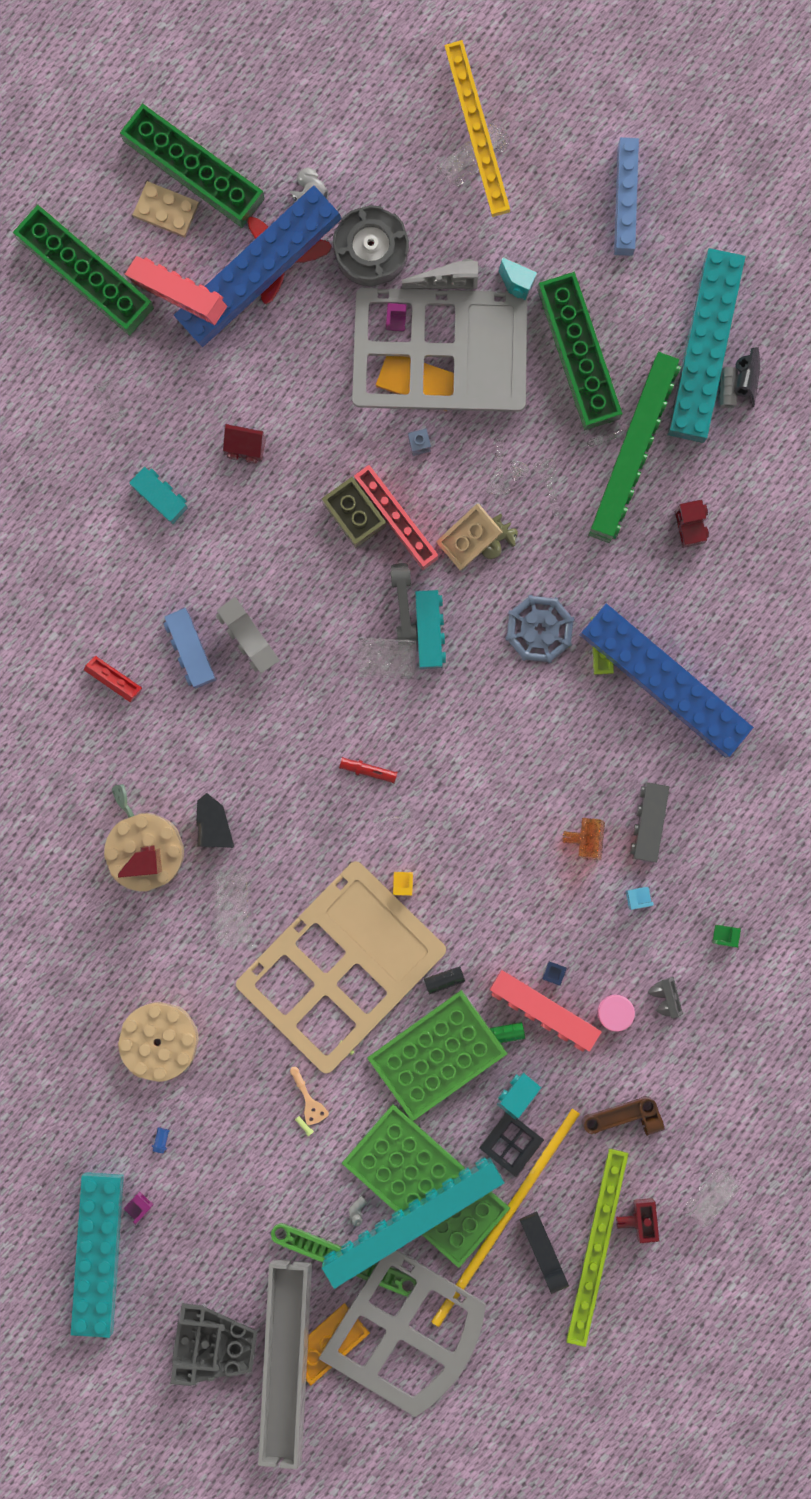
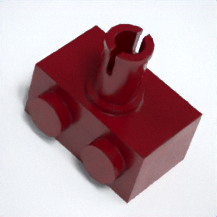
[616,1198,660,1243]

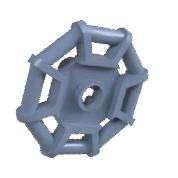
[505,594,575,664]

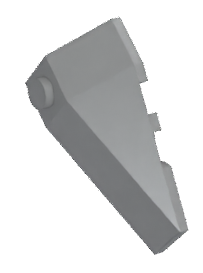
[402,259,478,289]

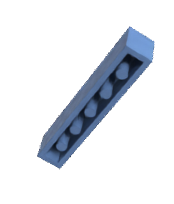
[614,137,639,256]

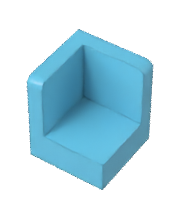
[626,887,654,910]

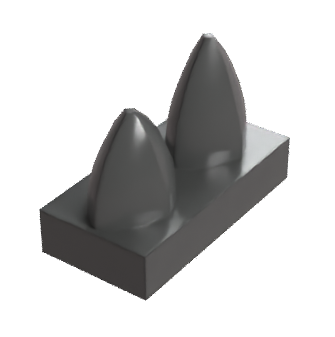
[648,976,683,1019]

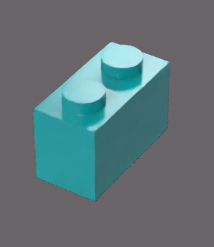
[497,1073,542,1119]

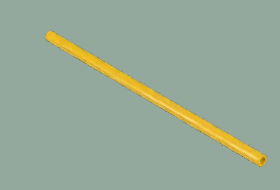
[431,1108,580,1327]

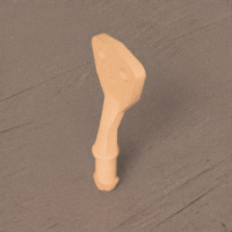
[290,1067,329,1125]

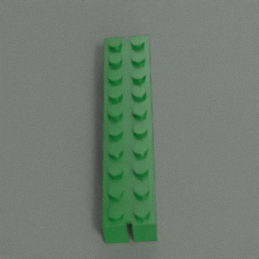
[588,351,681,543]

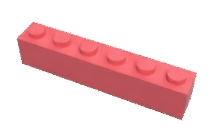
[124,256,227,325]
[354,465,438,570]
[489,970,602,1052]

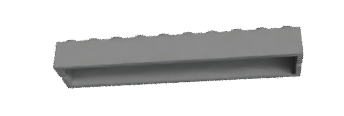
[258,1259,312,1469]

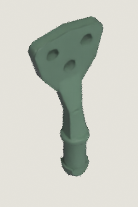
[111,784,135,818]

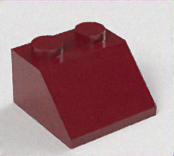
[223,424,266,464]
[118,845,162,878]

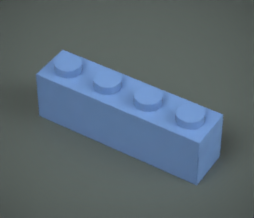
[163,608,216,689]

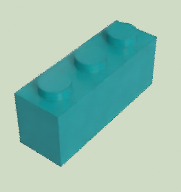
[129,466,188,525]

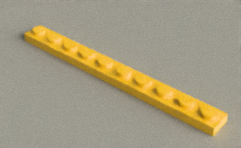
[444,40,510,217]

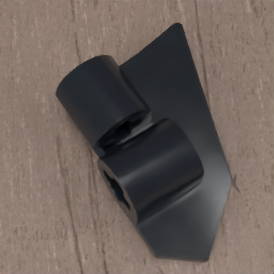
[734,347,761,407]
[196,793,234,848]

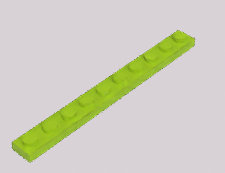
[566,1148,629,1347]

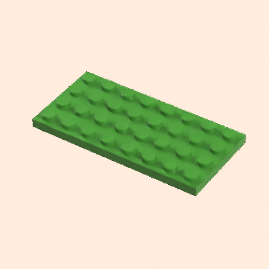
[342,1104,510,1268]

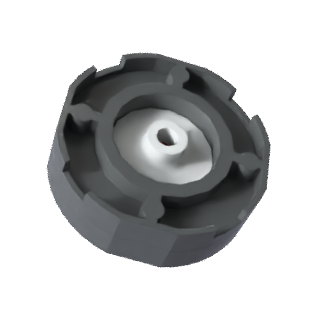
[333,205,409,287]

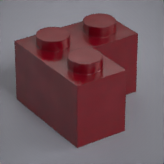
[674,500,709,548]

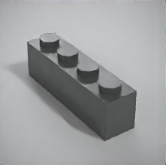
[630,782,670,863]

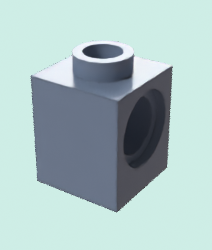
[408,429,431,456]

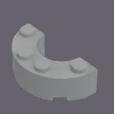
[215,597,280,673]

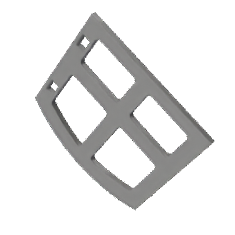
[319,1250,486,1417]

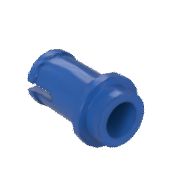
[151,1127,170,1153]

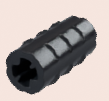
[424,966,465,995]

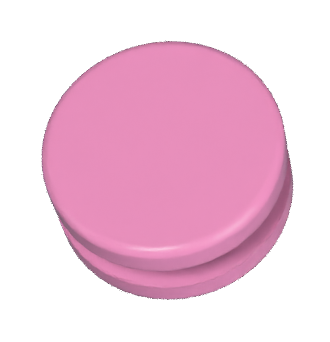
[597,995,635,1032]

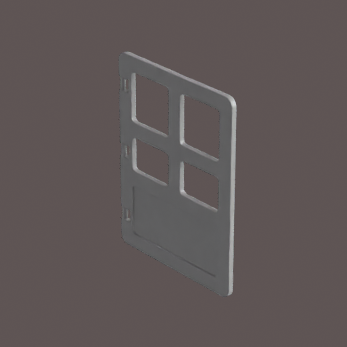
[352,288,527,412]

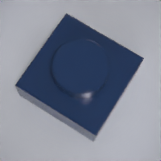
[542,961,567,986]

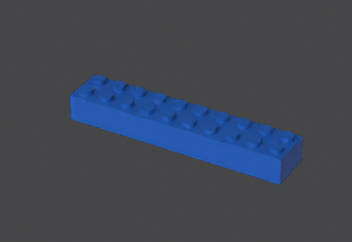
[174,185,342,347]
[579,603,754,758]

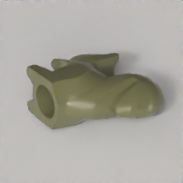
[482,514,518,559]

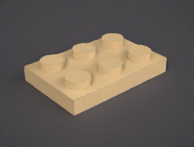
[132,181,199,238]
[436,504,503,571]

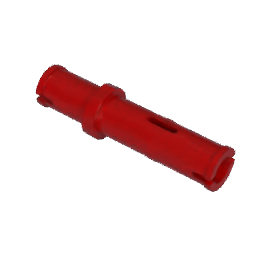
[339,757,398,784]

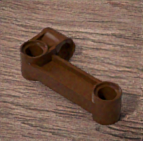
[582,1096,665,1136]

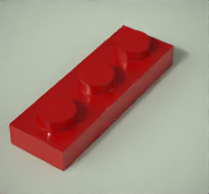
[84,656,142,702]

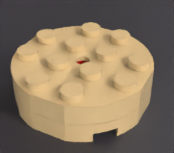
[104,813,184,891]
[118,1002,199,1082]

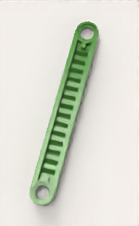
[271,1223,417,1297]

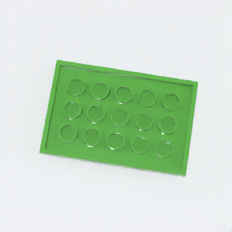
[367,990,507,1121]

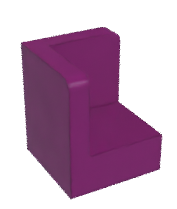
[386,303,407,332]
[124,1191,154,1225]

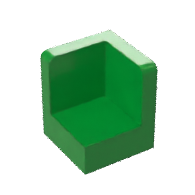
[712,925,741,948]

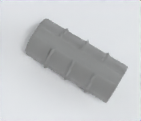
[719,367,738,408]

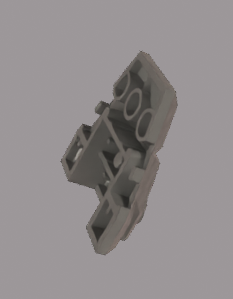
[170,1303,257,1386]

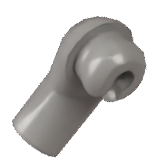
[349,1196,368,1226]

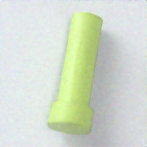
[295,1116,314,1136]

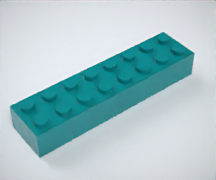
[71,1172,124,1338]

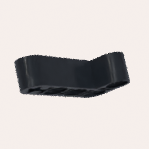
[519,1211,569,1294]

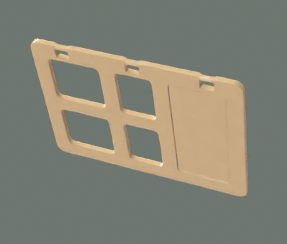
[236,861,446,1073]

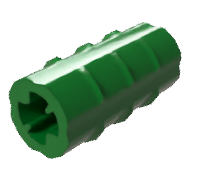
[490,1022,526,1044]

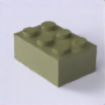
[321,477,386,549]

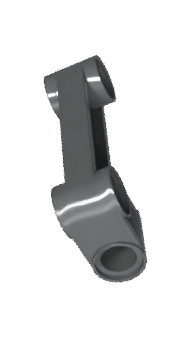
[390,563,417,644]

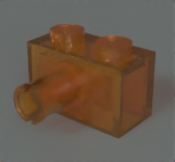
[563,818,605,860]

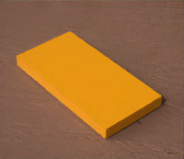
[376,356,454,411]
[306,1302,370,1386]

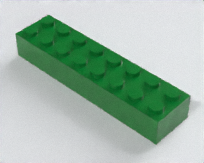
[120,103,265,228]
[13,205,154,336]
[537,272,622,431]

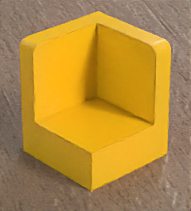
[393,872,413,896]

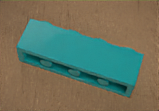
[415,590,446,669]

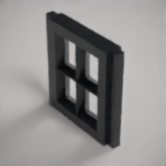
[479,1113,544,1177]

